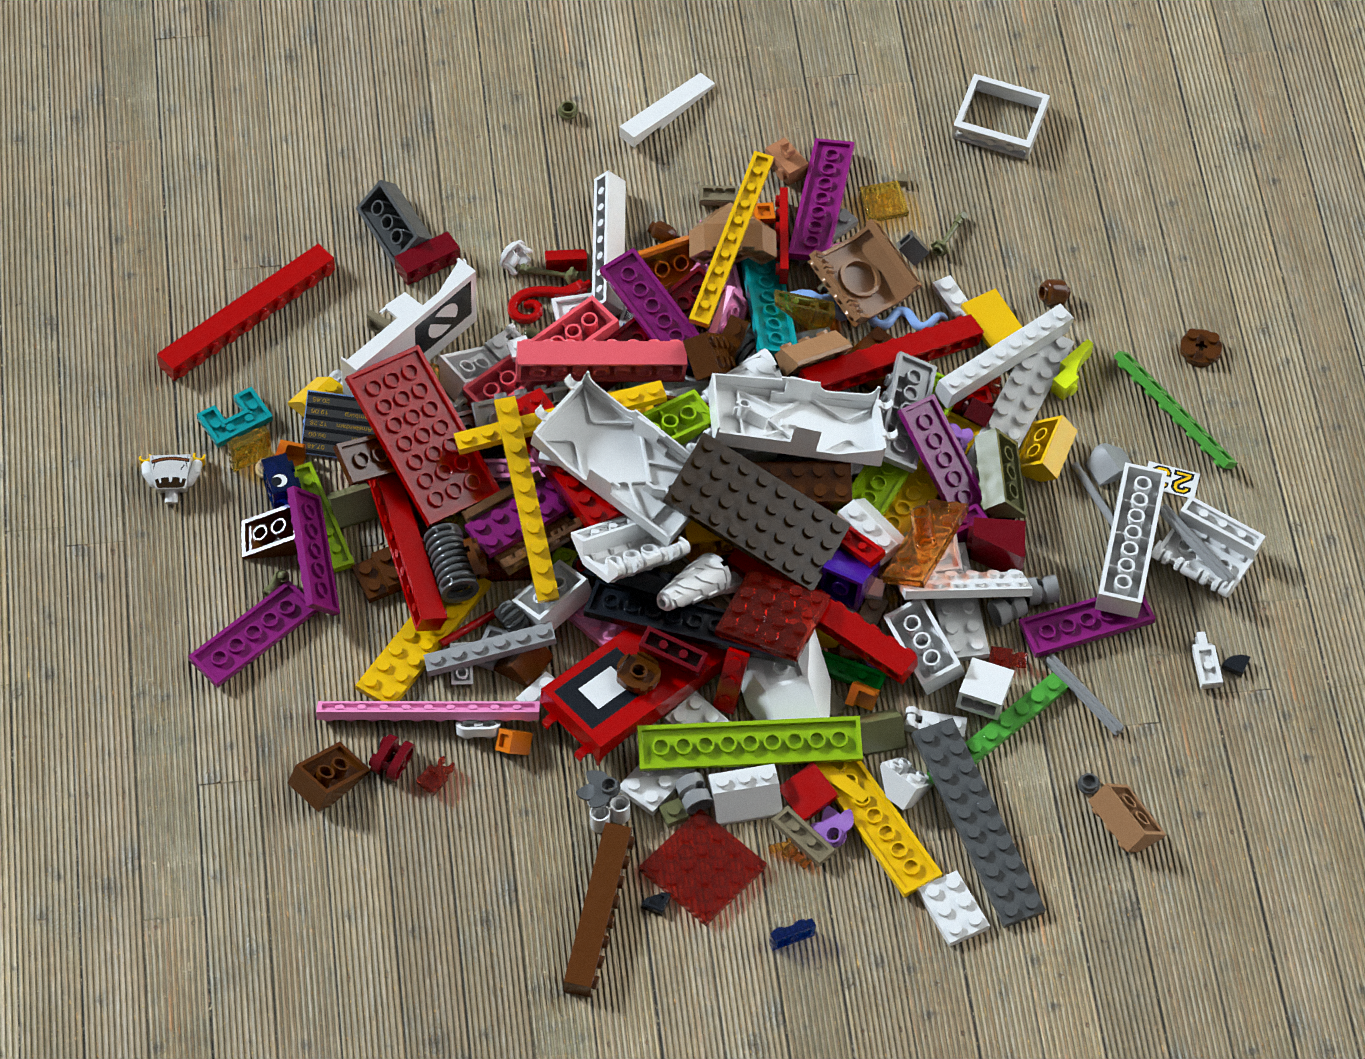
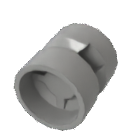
[1024,575,1060,606]
[987,597,1028,627]
[675,772,713,814]

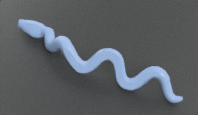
[789,289,948,331]

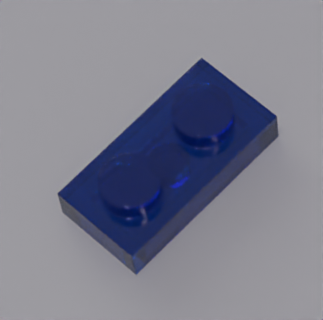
[769,918,816,951]

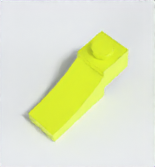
[1051,339,1094,400]

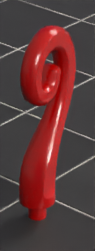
[507,279,592,324]

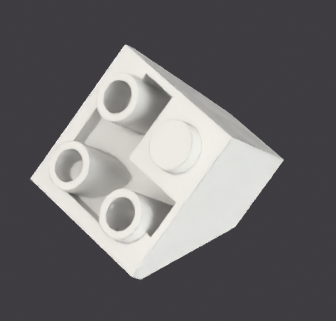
[880,757,934,810]

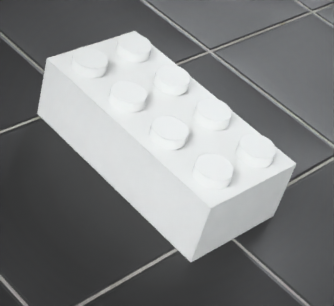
[883,599,965,695]

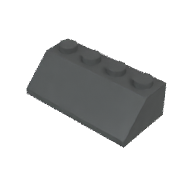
[356,180,432,265]

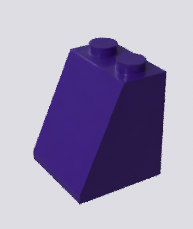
[818,547,881,611]

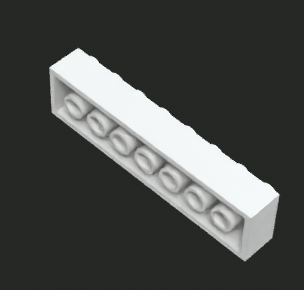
[1095,462,1167,618]

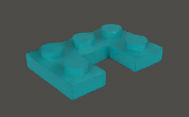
[196,386,273,448]

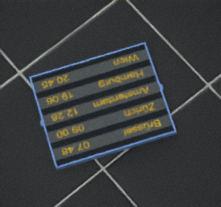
[301,390,375,458]

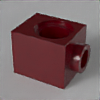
[959,397,995,428]

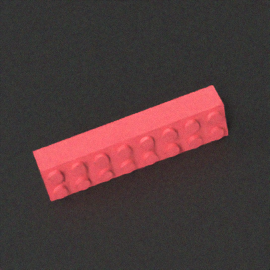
[462,295,620,409]
[515,339,688,382]

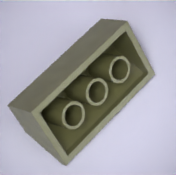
[974,427,1027,518]

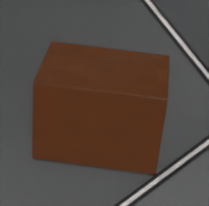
[493,646,553,688]

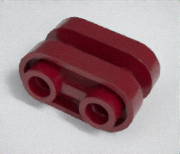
[368,734,415,782]

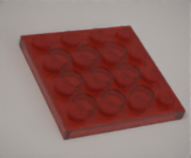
[715,569,831,662]
[639,809,767,926]

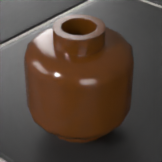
[1038,279,1070,306]

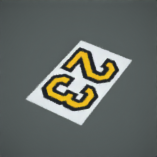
[1147,461,1200,498]

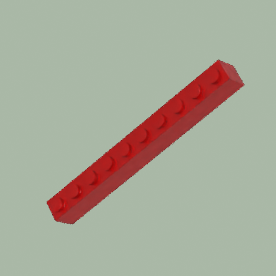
[157,243,335,381]
[798,314,984,392]
[368,473,447,632]
[727,548,918,685]

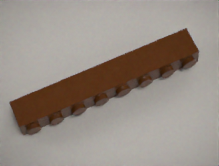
[564,822,635,998]

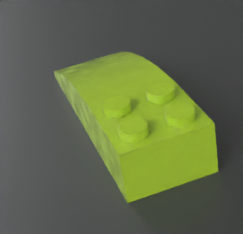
[641,389,711,446]

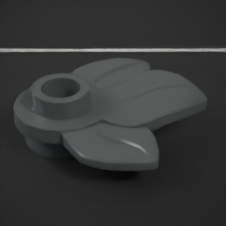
[576,770,621,808]

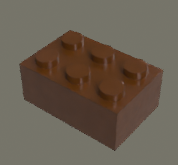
[683,332,736,382]

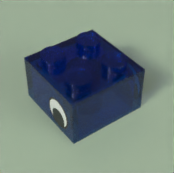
[261,453,301,510]

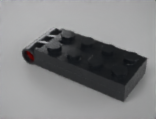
[572,557,679,595]

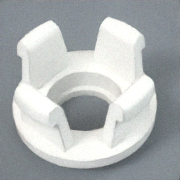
[499,240,533,275]

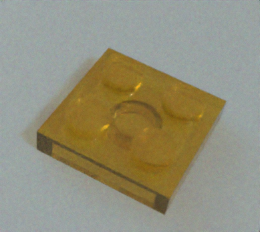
[859,180,909,221]
[227,426,272,472]

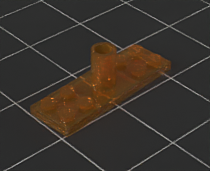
[882,499,969,588]

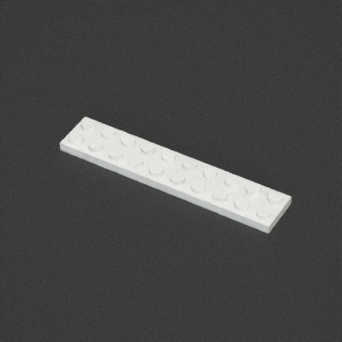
[967,336,1074,482]

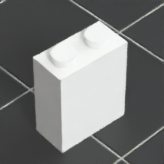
[955,657,1014,720]

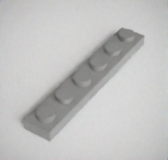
[424,622,557,677]

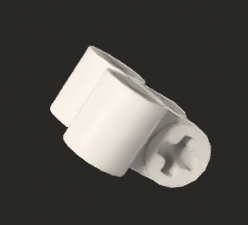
[587,788,630,833]

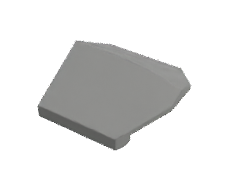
[1086,443,1132,487]

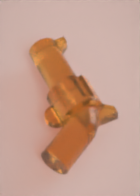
[768,837,812,869]

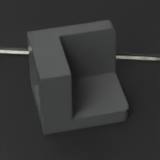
[897,230,929,266]

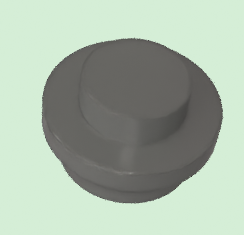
[1077,773,1100,795]

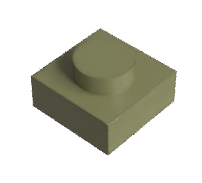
[658,798,688,828]

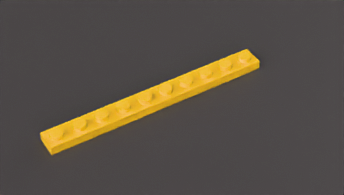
[689,151,774,328]
[454,380,667,455]
[494,396,560,604]

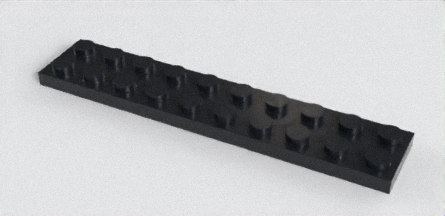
[583,579,807,667]

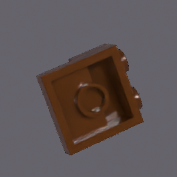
[351,546,403,603]

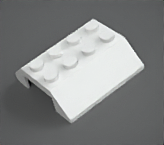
[1151,496,1266,598]
[571,515,691,583]

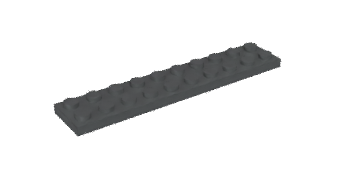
[911,718,1046,928]

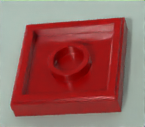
[780,762,840,822]

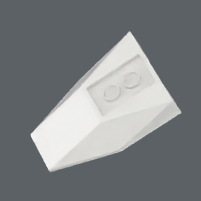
[741,615,831,720]

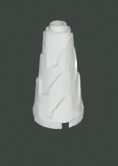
[700,348,782,403]
[657,553,731,611]

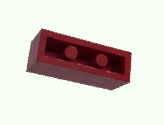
[394,231,460,286]
[639,625,709,679]

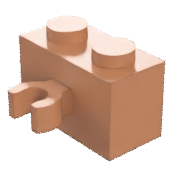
[765,137,809,186]

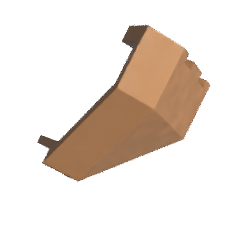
[689,202,777,265]

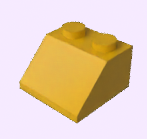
[287,377,343,417]

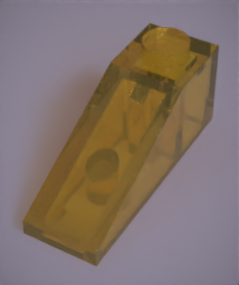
[774,289,835,330]

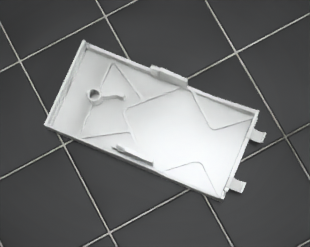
[530,371,691,547]

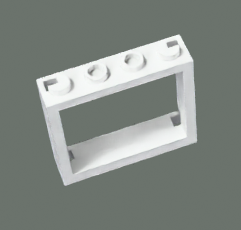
[952,74,1050,160]

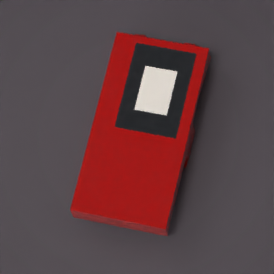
[540,627,727,766]

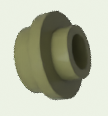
[558,101,578,120]

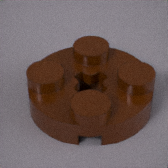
[1180,328,1222,367]
[463,537,489,581]
[616,652,661,696]

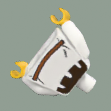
[139,453,205,504]

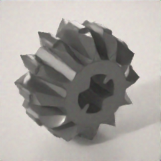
[494,600,530,632]

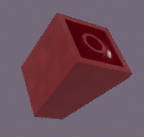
[966,517,1026,572]

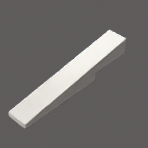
[619,73,715,147]

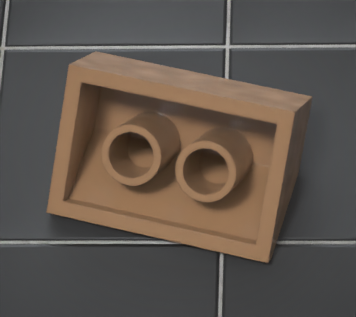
[775,330,853,377]
[1088,783,1166,852]

